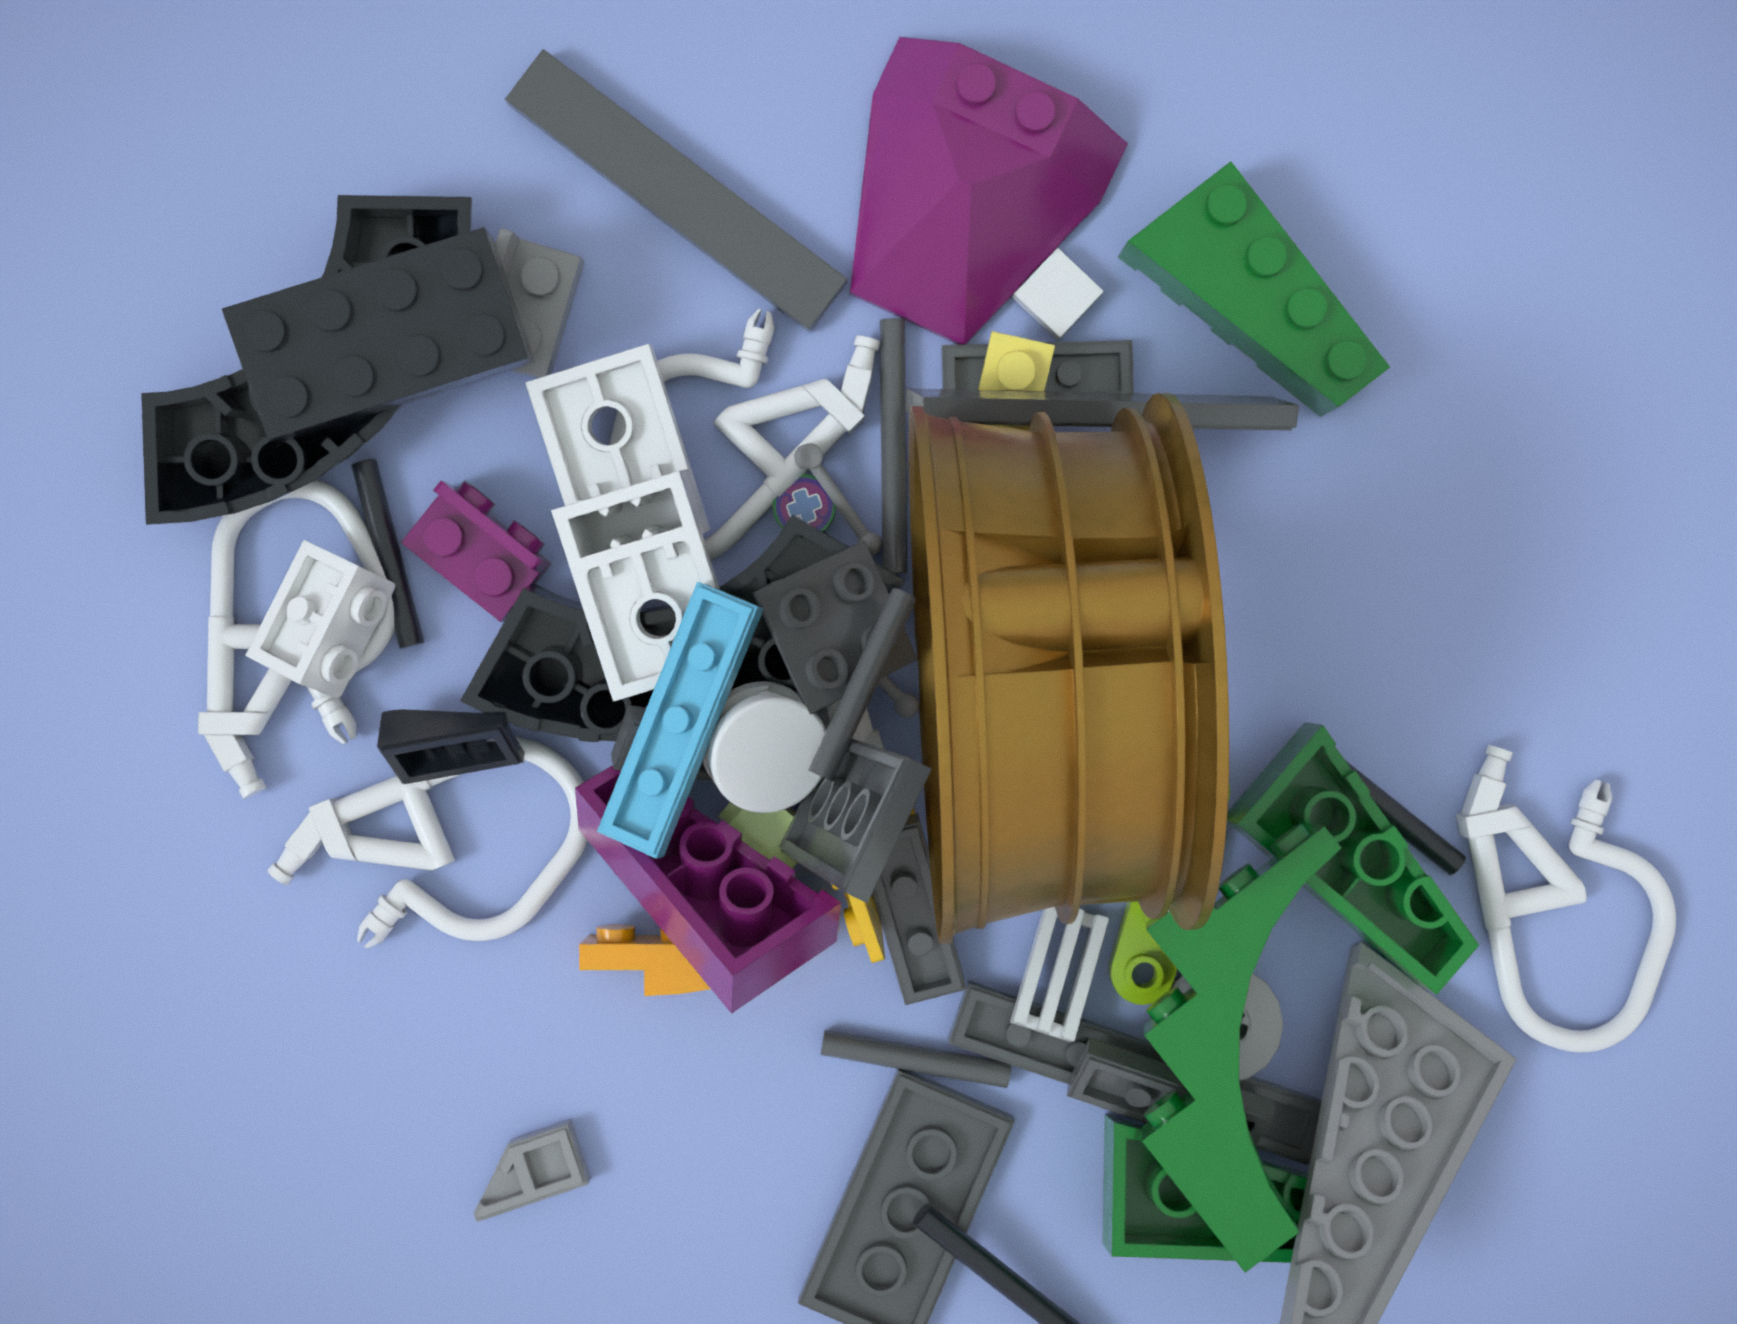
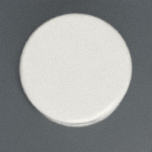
[702,681,826,813]

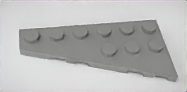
[1279,942,1517,1324]

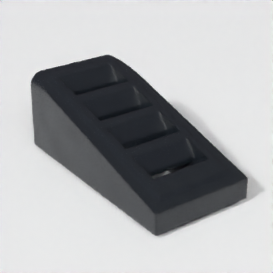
[377,709,525,784]

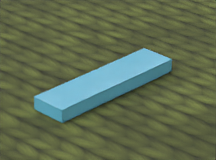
[597,582,764,859]

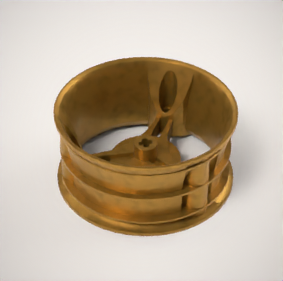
[909,393,1229,944]

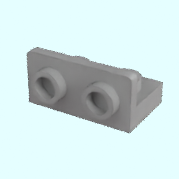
[495,228,584,379]

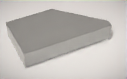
[474,1119,591,1222]

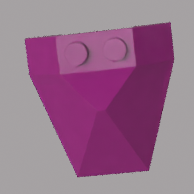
[850,37,1128,345]

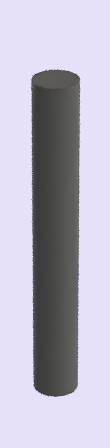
[808,588,916,782]
[820,1030,1011,1088]

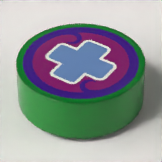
[773,474,836,538]

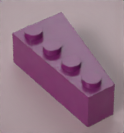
[575,765,841,1014]

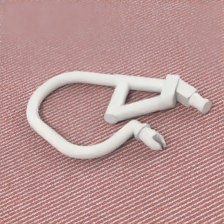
[609,309,880,560]
[198,479,395,799]
[267,737,588,948]
[1456,745,1676,1052]

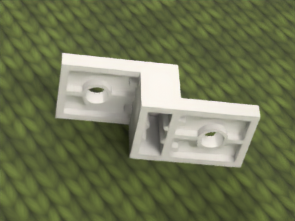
[525,344,720,702]

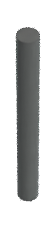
[880,318,908,574]

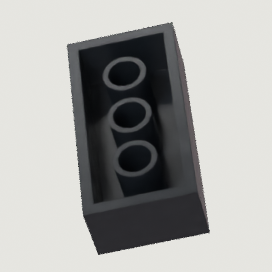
[222,227,535,441]

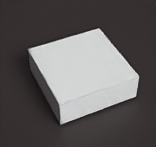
[1013,248,1104,341]

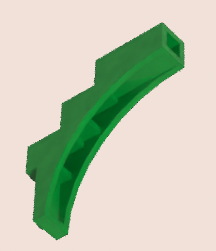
[1142,822,1342,1273]

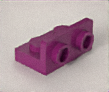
[401,480,552,622]

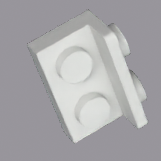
[245,540,395,698]

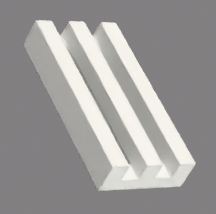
[1010,907,1109,1042]

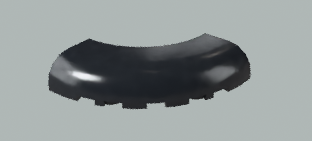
[141,195,473,525]
[460,514,905,742]

